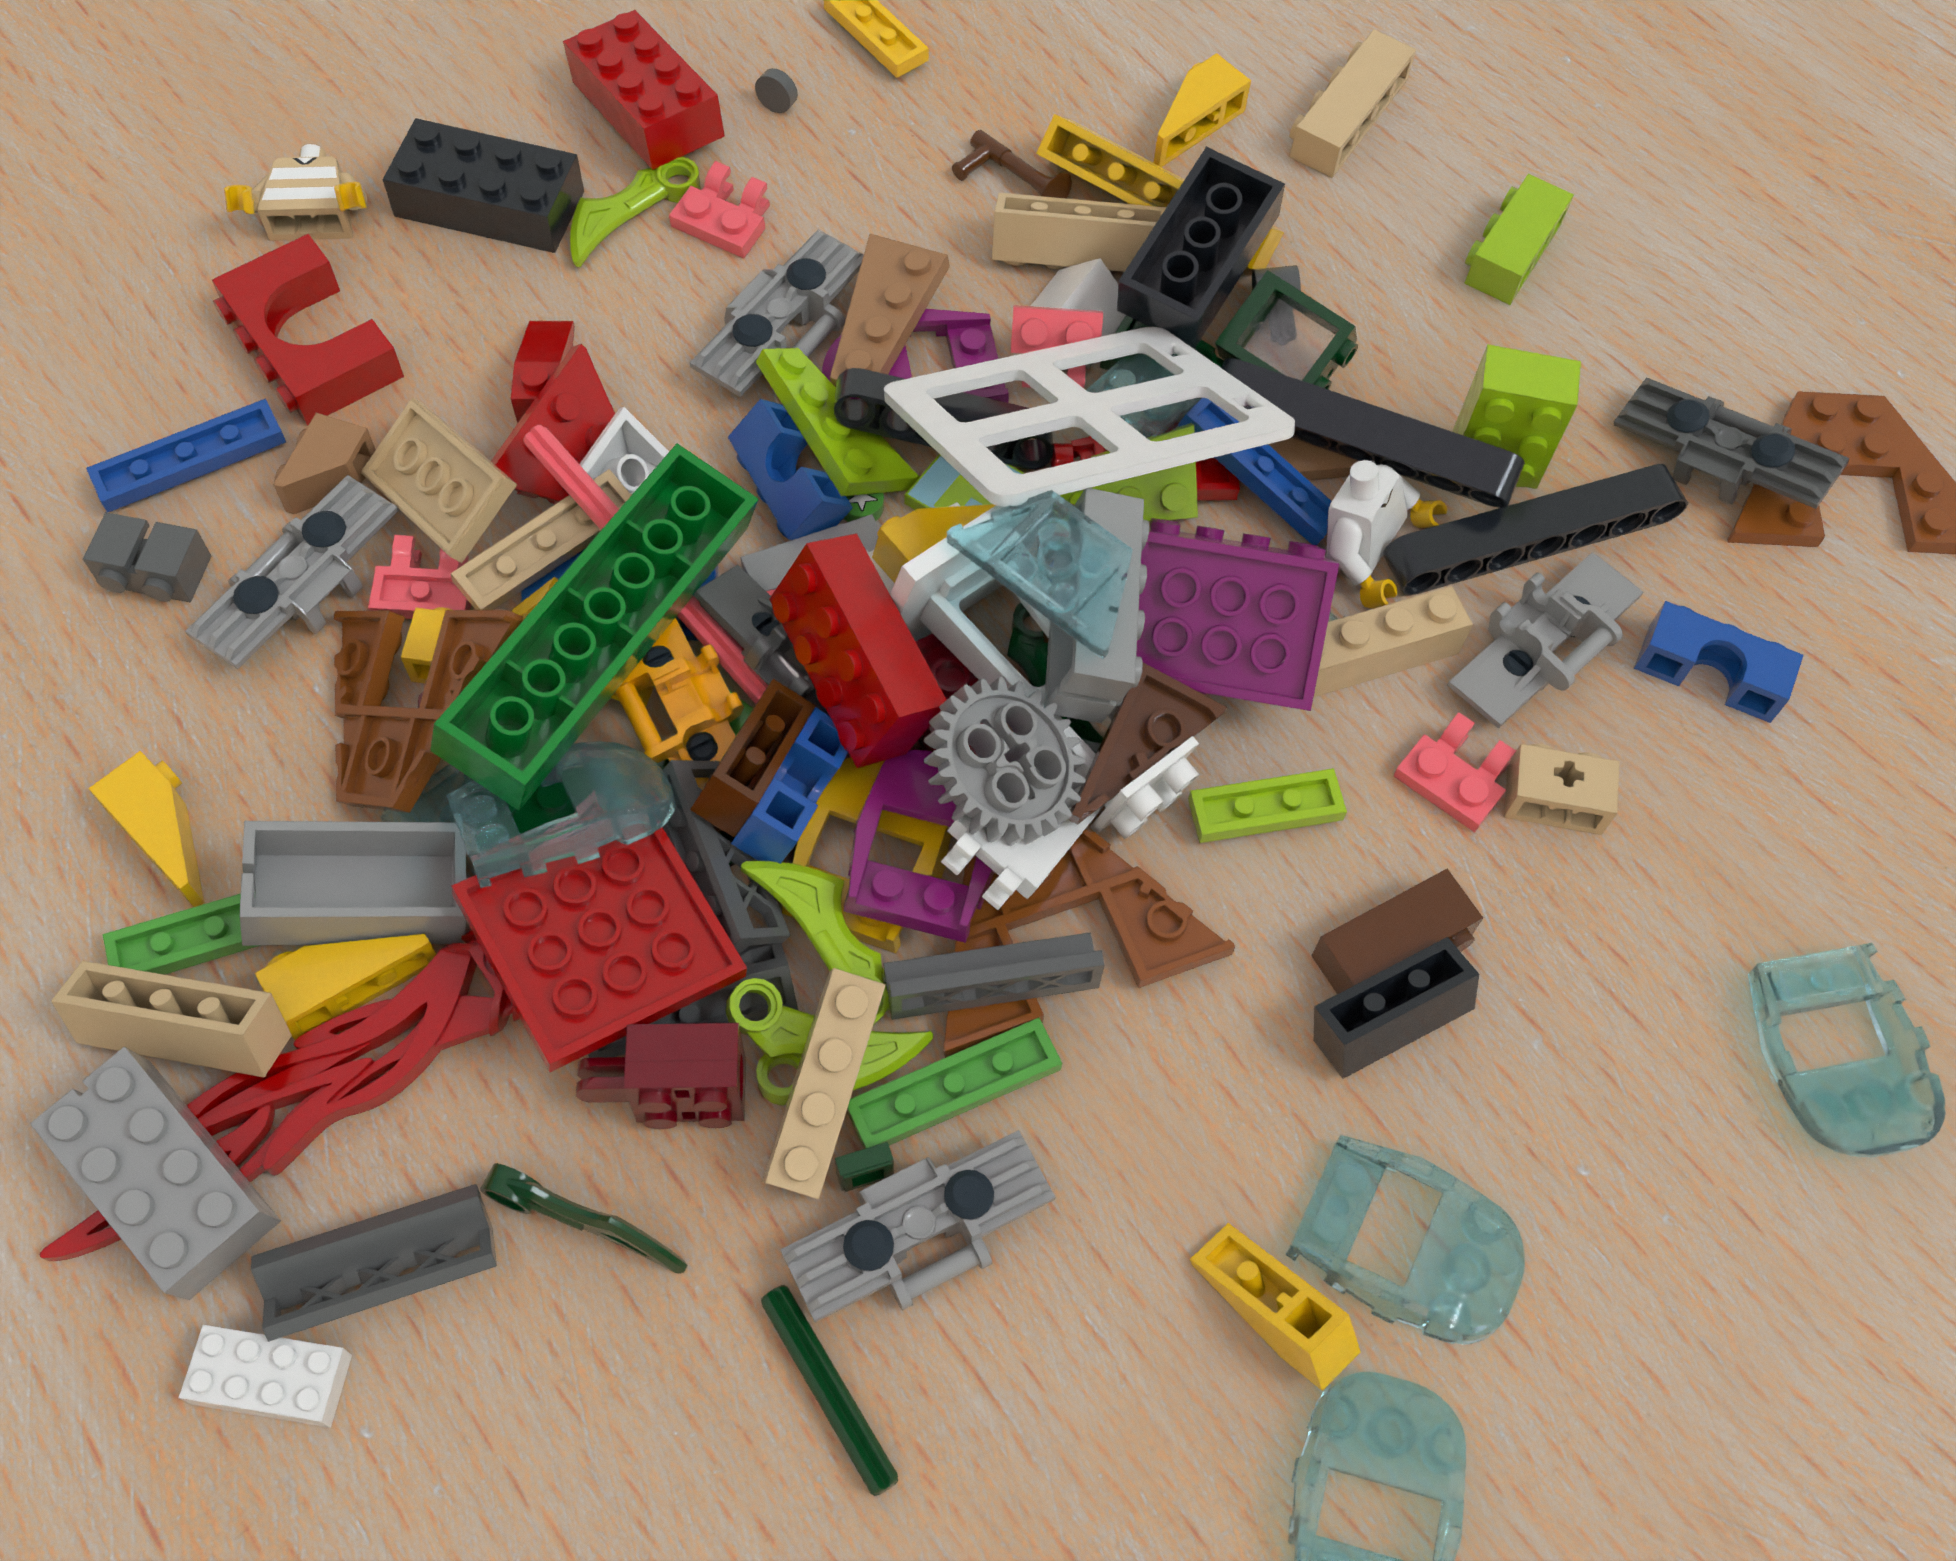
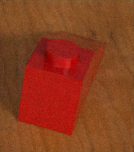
[510,321,575,424]

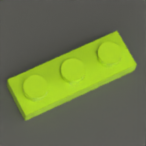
[1188,768,1347,843]

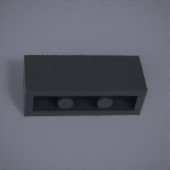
[1313,937,1479,1079]

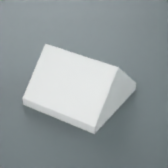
[1031,258,1126,369]
[579,407,669,495]

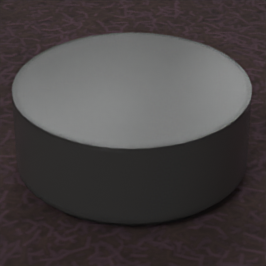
[755,68,798,113]

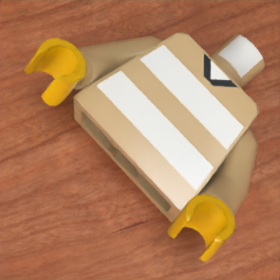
[224,144,367,241]

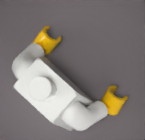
[1326,460,1447,609]

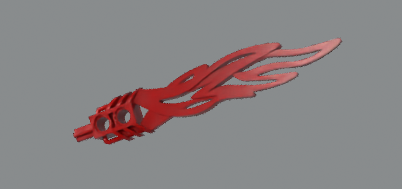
[40,930,520,1261]

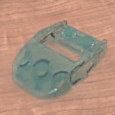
[446,741,676,888]
[1748,943,1946,1157]
[1285,1135,1525,1345]
[1288,1372,1466,1561]

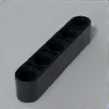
[834,368,1053,469]

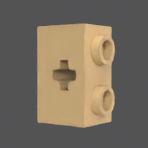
[1504,744,1620,835]

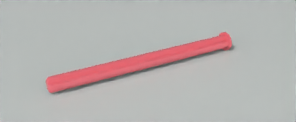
[523,425,768,704]

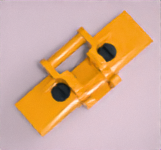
[612,618,744,789]

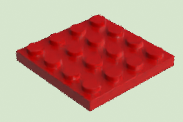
[451,800,747,1073]

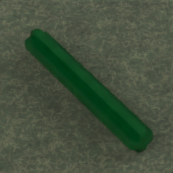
[761,1285,898,1496]

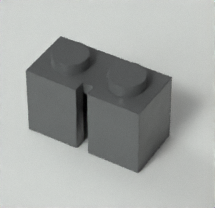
[83,512,212,603]

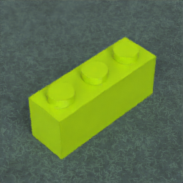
[1464,174,1574,305]

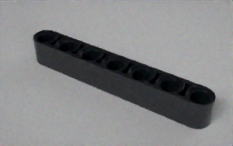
[1221,358,1525,508]
[1383,464,1688,595]

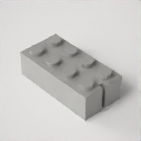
[1044,488,1149,723]
[240,821,466,946]
[30,1047,281,1300]

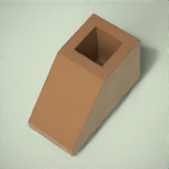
[273,413,376,514]

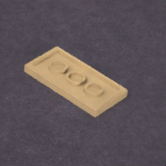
[361,398,517,563]

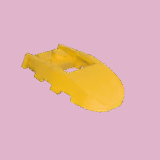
[782,757,953,954]

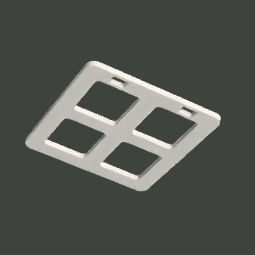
[884,327,1295,507]

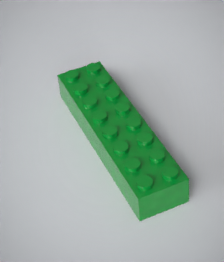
[430,443,759,811]

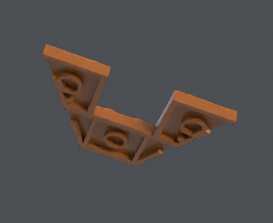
[1727,391,1956,554]
[334,610,523,813]
[943,829,1235,1058]

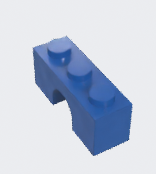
[728,399,853,540]
[1634,601,1804,723]
[731,707,848,864]

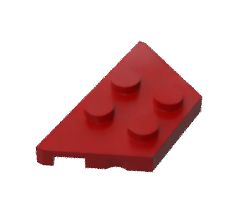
[491,344,615,504]

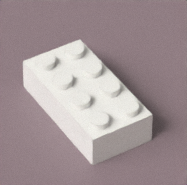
[179,1325,352,1428]

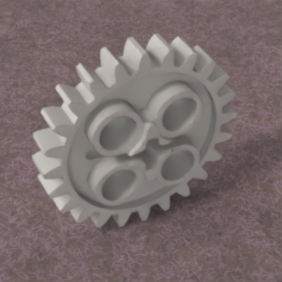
[924,677,1086,846]

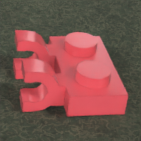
[669,161,770,258]
[1011,305,1103,388]
[368,535,471,619]
[1394,712,1516,833]

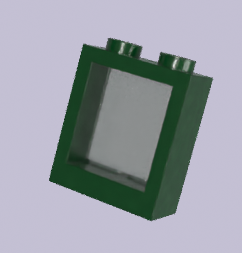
[1215,270,1358,390]

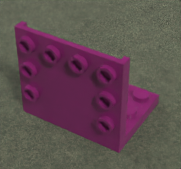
[1136,518,1339,711]

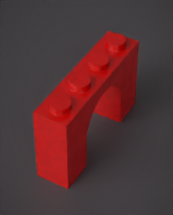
[212,233,404,426]

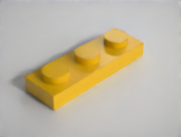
[824,0,929,78]

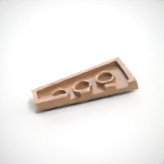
[830,234,950,387]

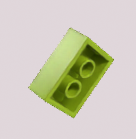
[1453,344,1581,489]

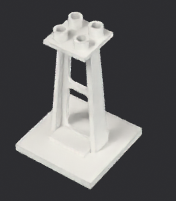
[890,495,1200,839]

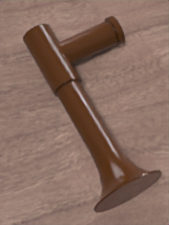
[952,130,1072,199]

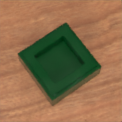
[835,1142,894,1192]

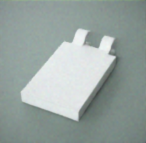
[941,767,1104,910]

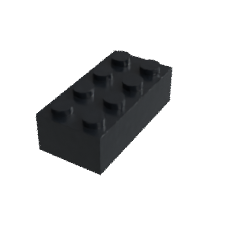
[382,118,584,253]
[1117,146,1285,349]

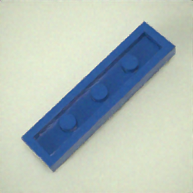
[86,398,286,513]
[1178,398,1332,545]

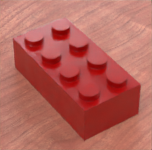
[563,10,725,170]
[769,533,947,768]

